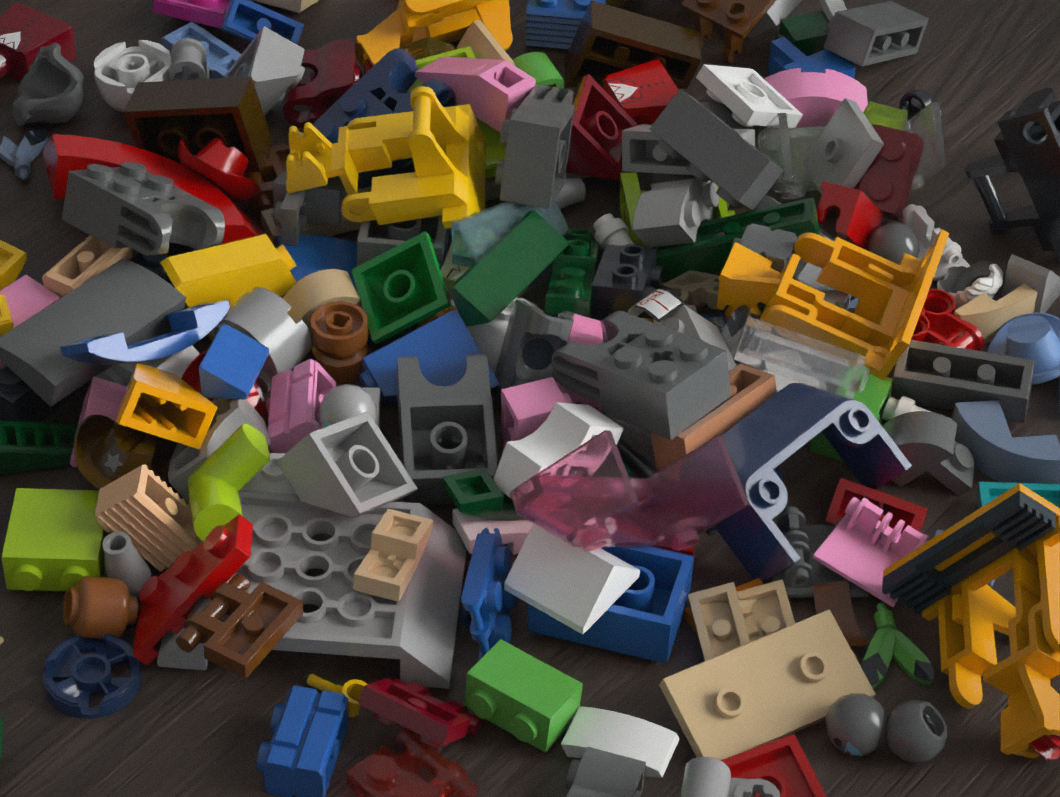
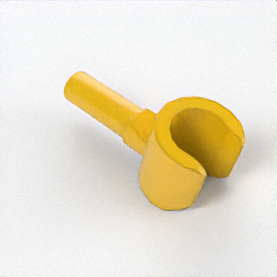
[307,674,368,718]

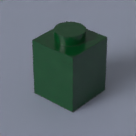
[775,11,829,56]

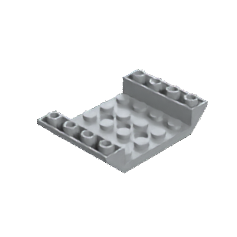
[157,490,467,689]

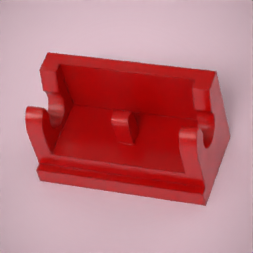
[817,181,884,250]

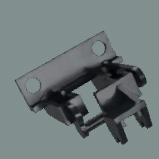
[964,88,1060,262]

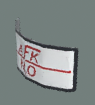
[628,288,684,322]

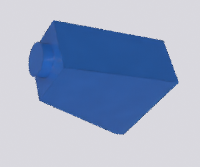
[359,309,500,407]

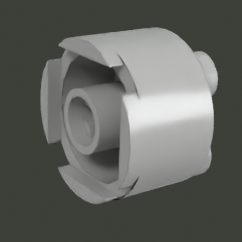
[209,287,312,393]

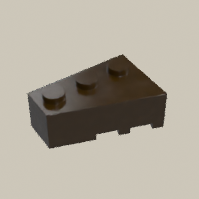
[564,0,702,89]

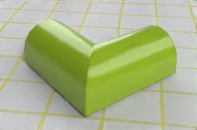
[186,423,270,541]

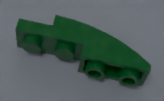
[545,229,600,318]

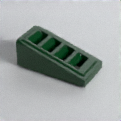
[0,421,78,476]

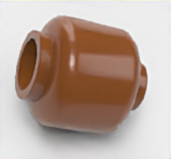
[63,576,138,640]

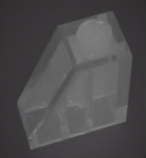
[734,316,870,399]

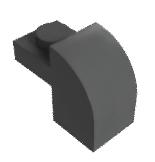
[273,171,348,245]
[882,411,975,497]

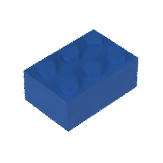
[528,525,694,664]

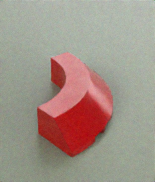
[43,134,265,252]

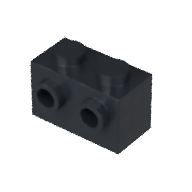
[591,244,663,321]

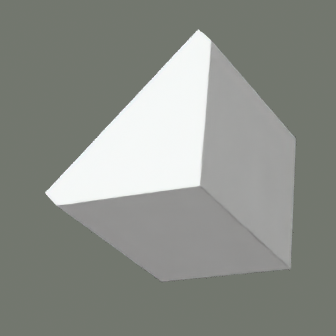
[504,521,640,634]

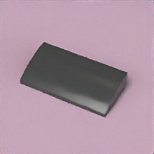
[0,259,186,407]

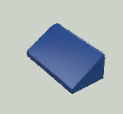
[221,0,304,44]
[199,325,269,400]

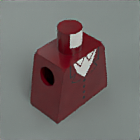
[0,2,76,81]

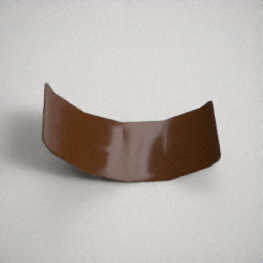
[813,580,870,647]

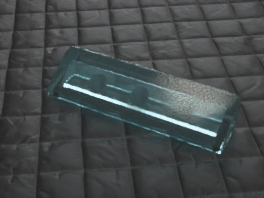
[452,200,568,267]

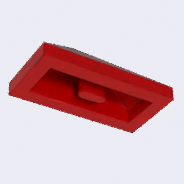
[825,478,928,534]

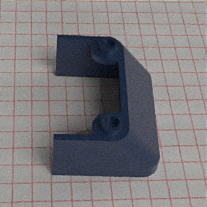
[682,383,912,582]

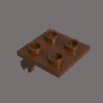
[681,0,776,64]

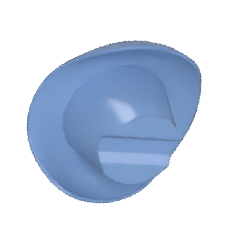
[987,313,1060,385]

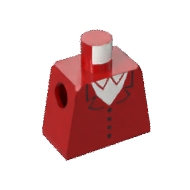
[603,59,679,125]

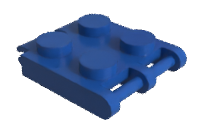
[461,528,519,661]

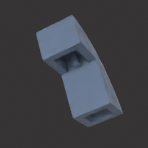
[952,400,1060,484]

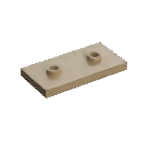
[659,609,876,760]

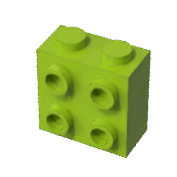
[1,488,111,591]

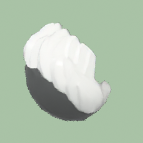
[937,261,1003,310]

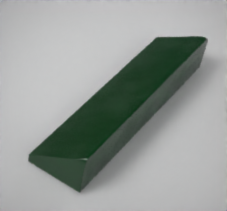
[651,197,820,282]
[448,210,569,327]

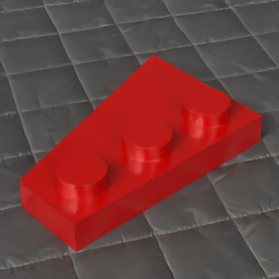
[133,514,253,666]

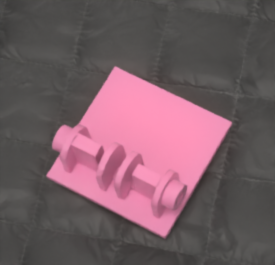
[812,497,929,607]

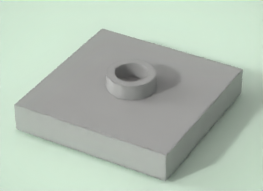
[802,98,884,194]

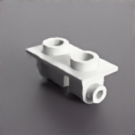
[902,204,970,281]

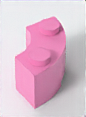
[764,68,869,136]

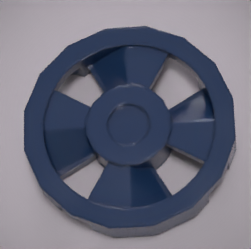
[43,635,142,719]

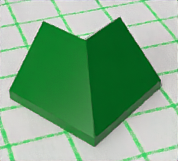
[352,231,452,344]

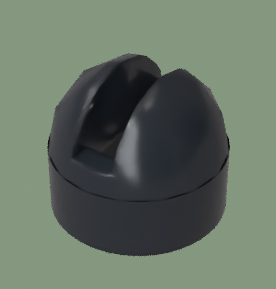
[899,89,934,123]

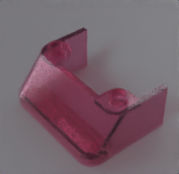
[510,430,750,551]

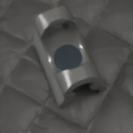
[495,299,574,389]

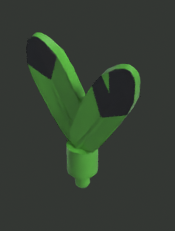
[861,602,934,688]

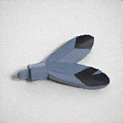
[0,128,48,180]

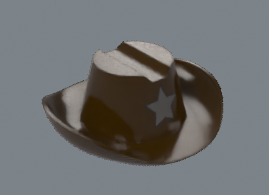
[74,414,170,490]

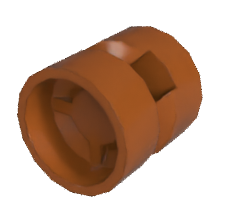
[310,301,369,385]

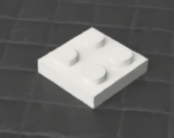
[696,64,803,129]

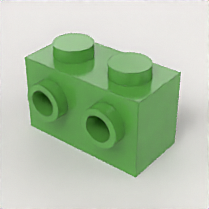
[464,639,583,753]

